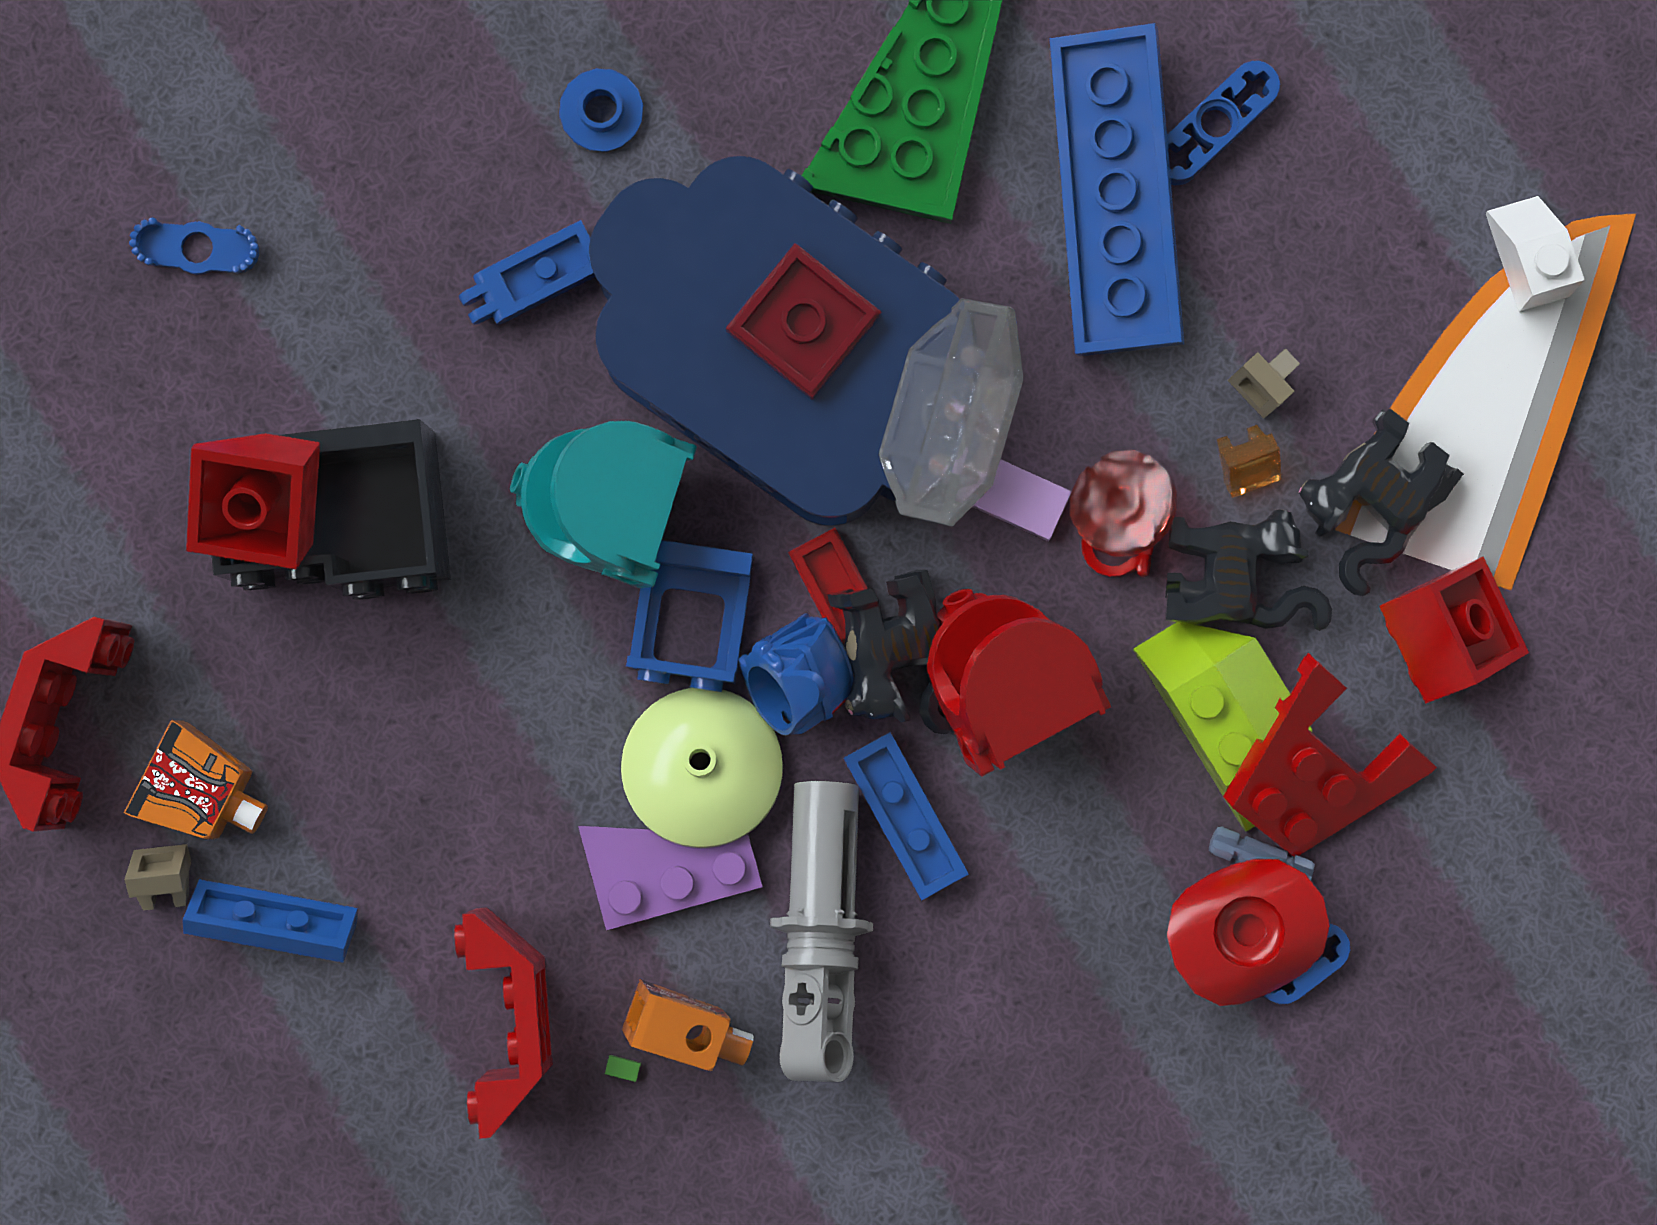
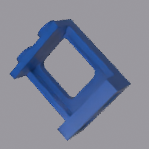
[626,540,754,692]

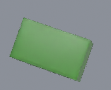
[605,1055,641,1082]

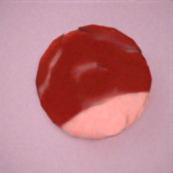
[1070,450,1177,557]

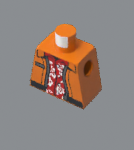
[124,720,268,839]
[622,979,753,1071]

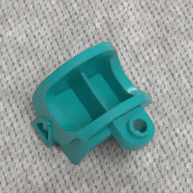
[510,421,697,588]

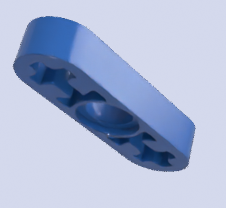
[1167,61,1280,185]

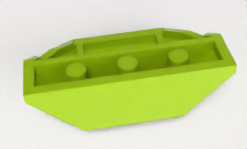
[1133,622,1312,832]

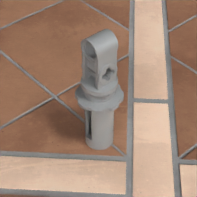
[770,781,873,1082]

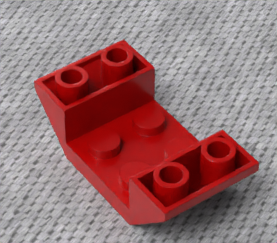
[0,617,134,832]
[454,907,553,1139]

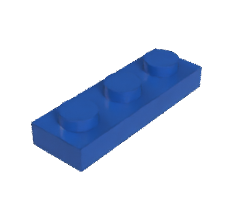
[843,732,969,900]
[183,879,358,963]

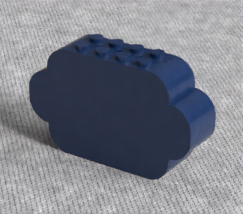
[589,156,982,526]

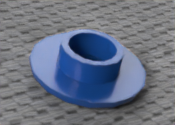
[559,68,643,152]

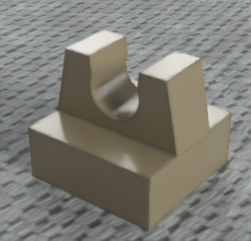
[1227,348,1300,419]
[124,844,191,910]

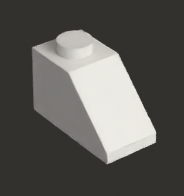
[1486,196,1585,312]

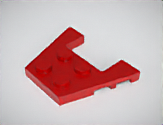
[1223,653,1437,857]

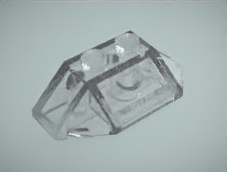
[878,298,1024,527]

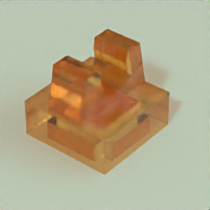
[1217,425,1282,498]

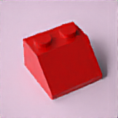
[186,433,320,569]
[1379,556,1529,704]

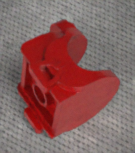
[927,589,1111,777]

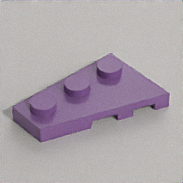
[578,826,763,930]

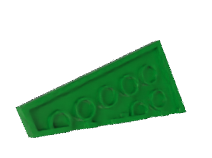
[801,0,1002,224]

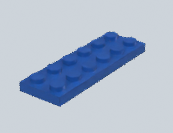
[1049,23,1185,356]

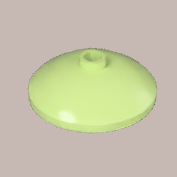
[621,688,783,848]

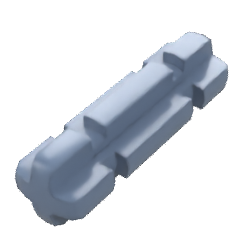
[1209,827,1315,881]

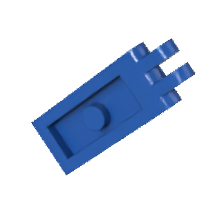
[458,220,596,325]

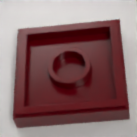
[725,243,881,400]

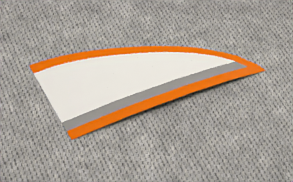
[1335,214,1636,590]

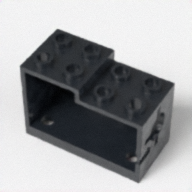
[211,419,451,600]

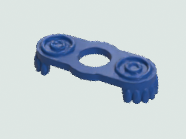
[129,217,259,275]

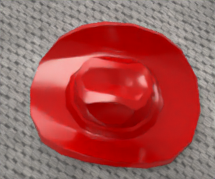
[1167,859,1330,1006]

